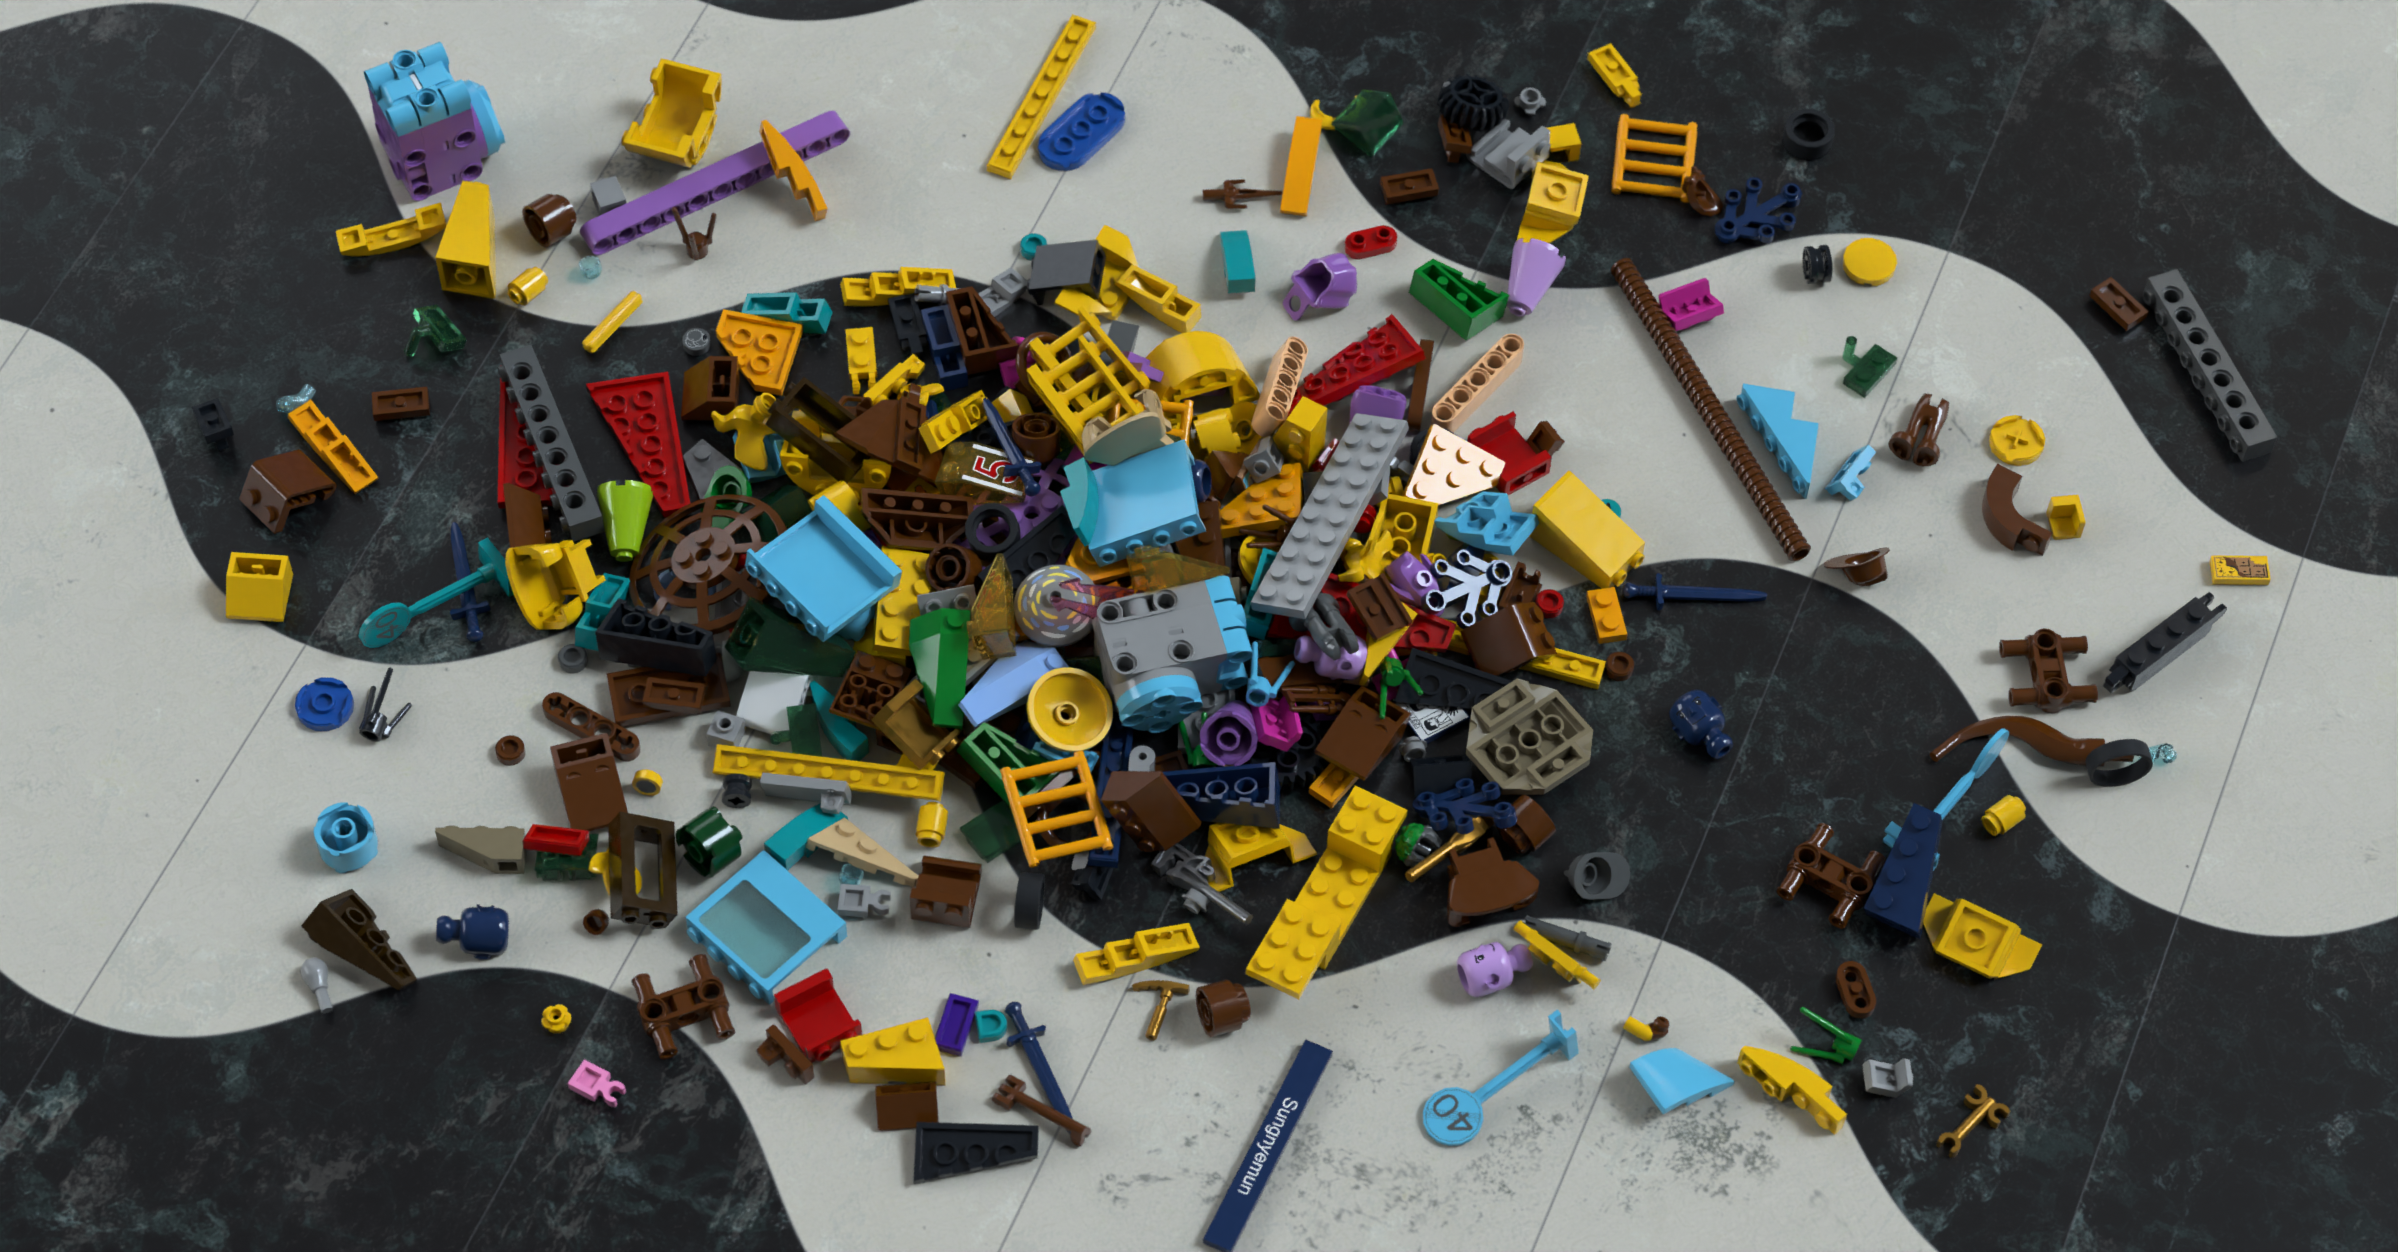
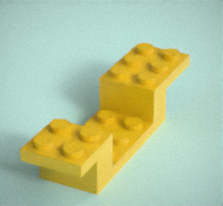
[1246,786,1407,1000]

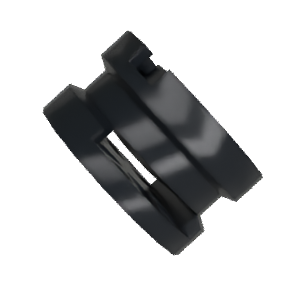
[1802,245,1833,284]

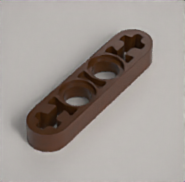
[1407,339,1434,431]
[542,692,640,761]

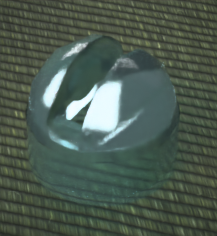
[579,255,602,280]
[839,863,864,885]

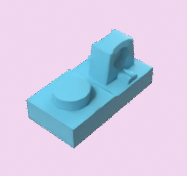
[1825,444,1876,501]

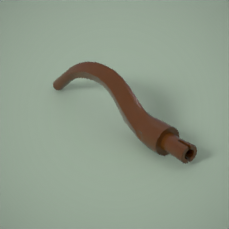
[1929,716,2134,767]

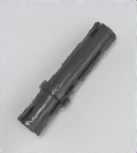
[1523,915,1612,961]

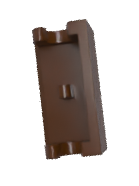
[1498,561,1542,611]

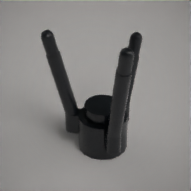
[359,667,412,742]

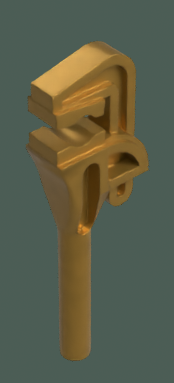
[1405,816,1494,882]

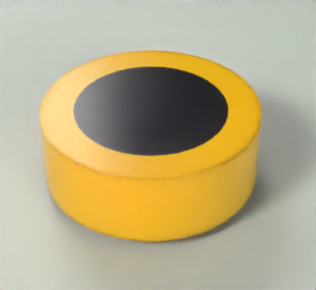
[632,769,663,796]

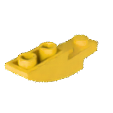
[918,390,989,453]
[1737,1046,1847,1135]

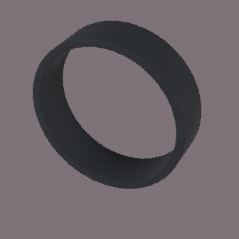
[2085,739,2153,787]

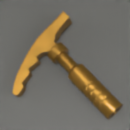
[1132,980,1190,1040]

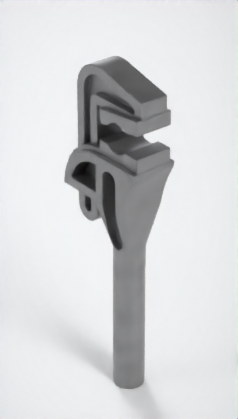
[1151,843,1253,925]

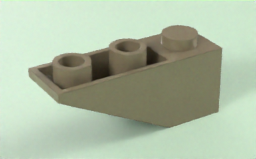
[435,825,527,874]

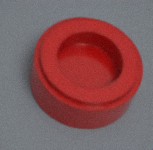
[1535,589,1564,618]

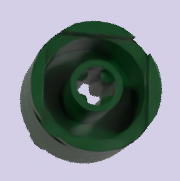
[675,806,743,877]

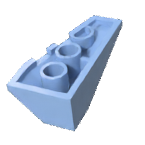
[958,640,1069,728]

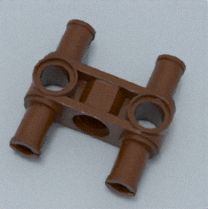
[1999,628,2098,714]
[1776,823,1886,929]
[631,954,735,1059]

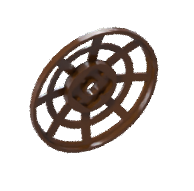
[629,494,787,635]

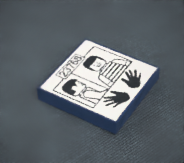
[1391,698,1470,744]

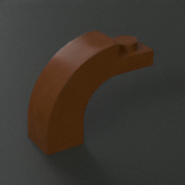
[1982,464,2052,556]

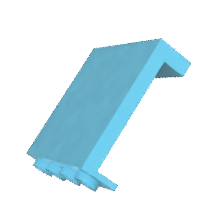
[1089,439,1206,567]
[745,495,902,642]

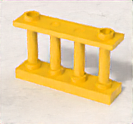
[1029,306,1151,423]
[1026,334,1144,464]

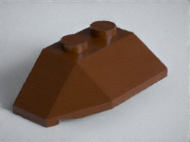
[861,488,974,551]

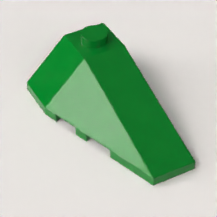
[909,608,970,729]

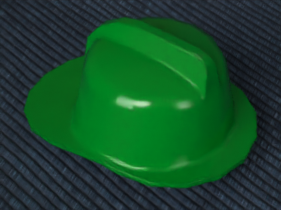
[701,465,752,529]

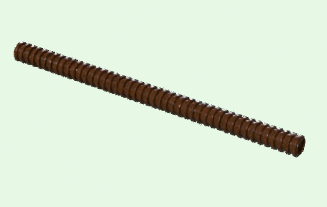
[1610,258,1811,561]

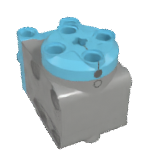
[1092,575,1253,733]

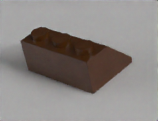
[503,483,552,548]
[1101,771,1201,852]

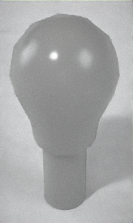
[301,958,333,1013]

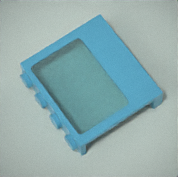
[686,850,847,1005]

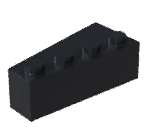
[595,598,717,677]

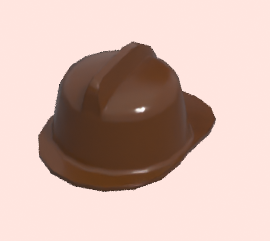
[1824,547,1890,586]

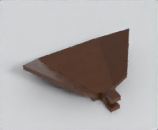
[833,383,957,487]

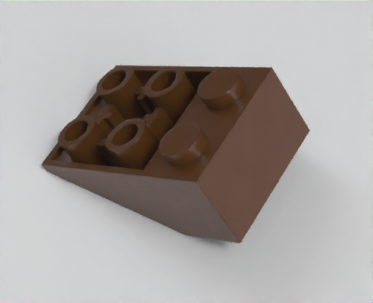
[829,650,912,731]
[1314,686,1411,781]
[550,733,628,831]

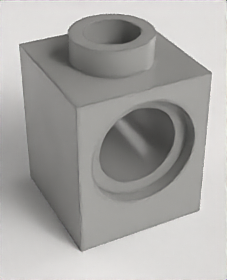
[590,176,626,216]

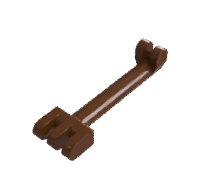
[991,1075,1091,1147]

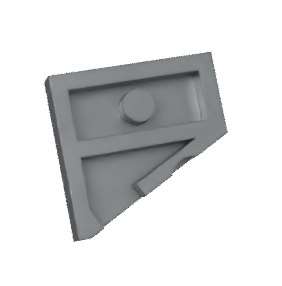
[683,439,742,500]

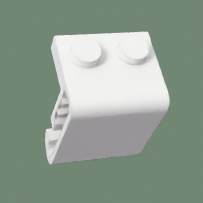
[736,655,820,740]

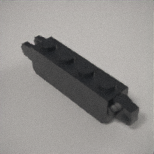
[2103,592,2227,693]

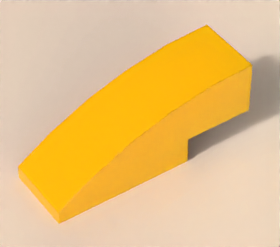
[1117,264,1201,333]

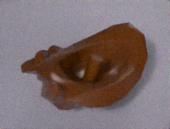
[1682,166,1724,216]

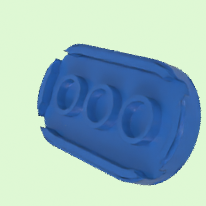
[1038,92,1125,171]

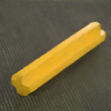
[582,291,643,353]

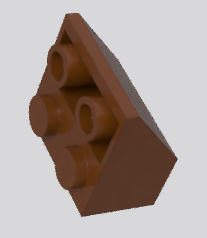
[681,356,740,421]

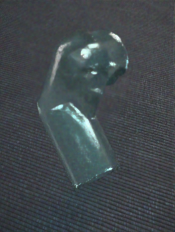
[276,384,316,414]
[2137,743,2177,763]

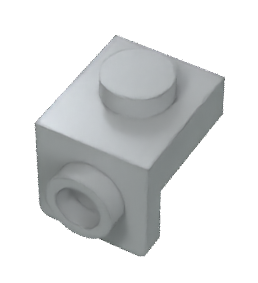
[1863,1058,1913,1098]

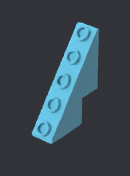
[1737,383,1819,499]

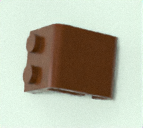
[239,449,337,533]
[1460,602,1557,677]
[910,855,982,928]

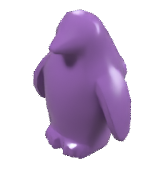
[1383,551,1445,617]

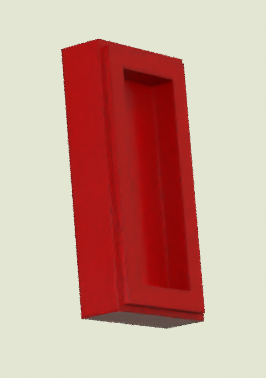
[523,824,590,856]

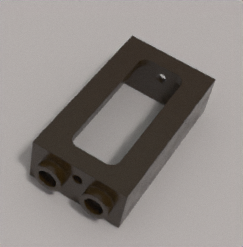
[766,377,871,484]
[608,811,678,929]

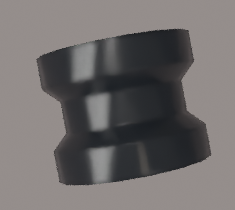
[722,774,752,808]

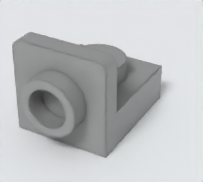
[1243,435,1285,483]

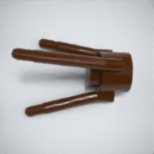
[672,207,717,261]
[1239,505,1297,549]

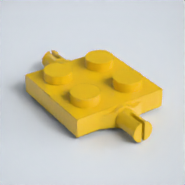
[1513,920,1601,990]

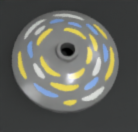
[1014,565,1100,647]

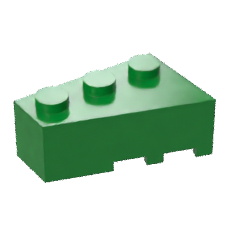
[1409,259,1509,341]
[956,722,1061,806]

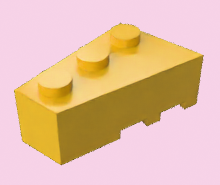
[1272,396,1327,473]
[840,1017,946,1085]

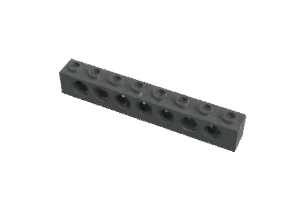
[2143,269,2278,462]
[497,345,605,542]

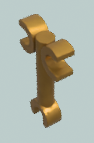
[1936,1084,2010,1158]

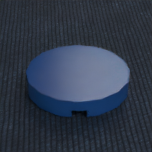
[295,677,354,731]

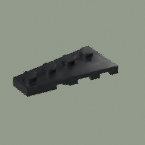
[977,505,1076,620]
[1394,648,1512,710]
[913,1122,1039,1184]

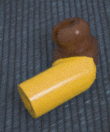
[1623,1016,1670,1041]

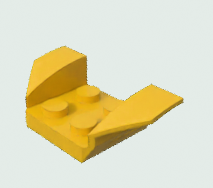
[1517,161,1589,244]
[1054,225,1138,321]
[1205,823,1317,892]
[1923,893,2042,979]

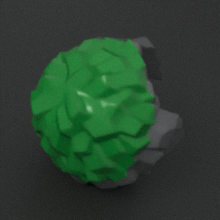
[1395,823,1442,867]

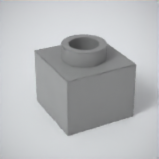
[707,710,746,748]

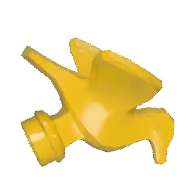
[711,393,777,471]
[1338,511,1394,585]

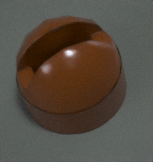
[583,909,609,935]

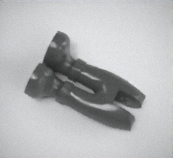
[1288,593,1359,661]

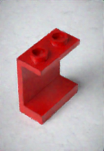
[1467,411,1552,496]
[774,968,862,1063]

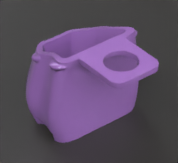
[1283,253,1357,320]
[1349,385,1406,424]

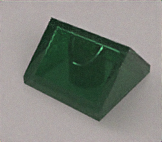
[1331,89,1404,158]
[740,484,813,542]

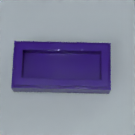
[935,993,979,1057]

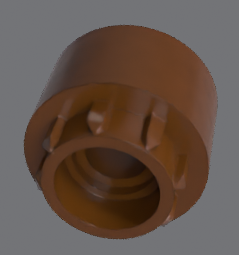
[522,194,577,247]
[1012,413,1061,468]
[925,543,982,591]
[1497,795,1556,854]
[1195,980,1251,1037]

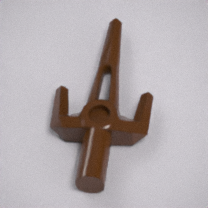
[1203,179,1282,209]

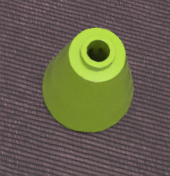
[597,480,653,562]

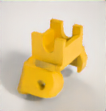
[505,539,606,630]

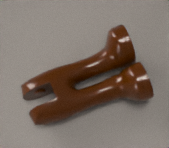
[1888,393,1950,466]

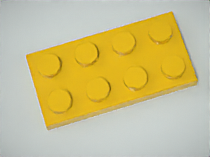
[872,546,935,657]

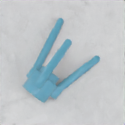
[1246,641,1295,707]

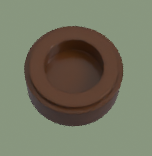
[1605,652,1634,681]
[495,735,525,766]

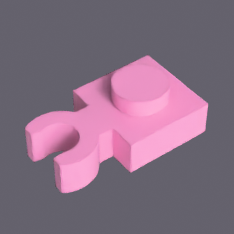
[568,1059,626,1107]

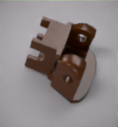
[1447,837,1539,927]

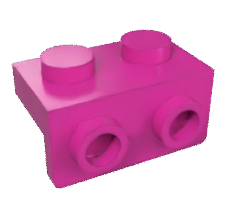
[1658,278,1724,331]
[1250,696,1303,752]

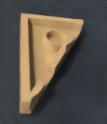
[806,818,918,887]

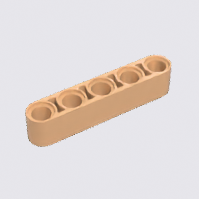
[1430,333,1524,433]
[1251,336,1308,438]

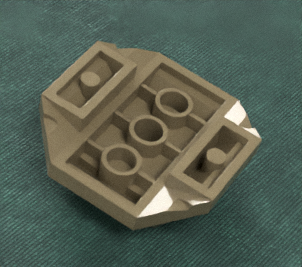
[1466,678,1593,795]

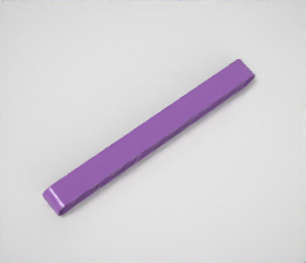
[580,111,850,255]

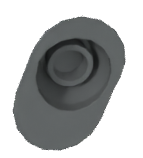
[1564,852,1631,899]

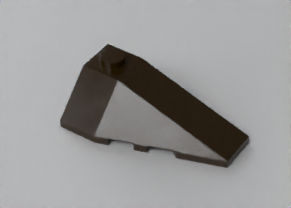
[301,889,417,990]

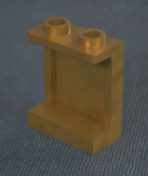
[872,679,964,770]

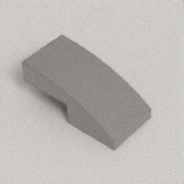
[978,268,1028,317]

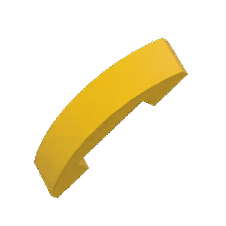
[336,202,447,256]

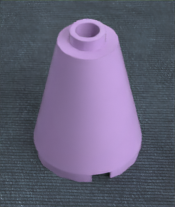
[1507,238,1566,317]

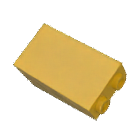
[435,180,496,299]
[1529,470,1645,589]

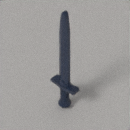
[982,398,1041,497]
[450,522,491,642]
[1623,573,1767,610]
[1005,1001,1073,1135]

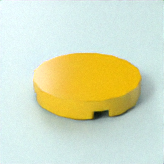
[1843,238,1897,286]
[1989,415,2045,466]

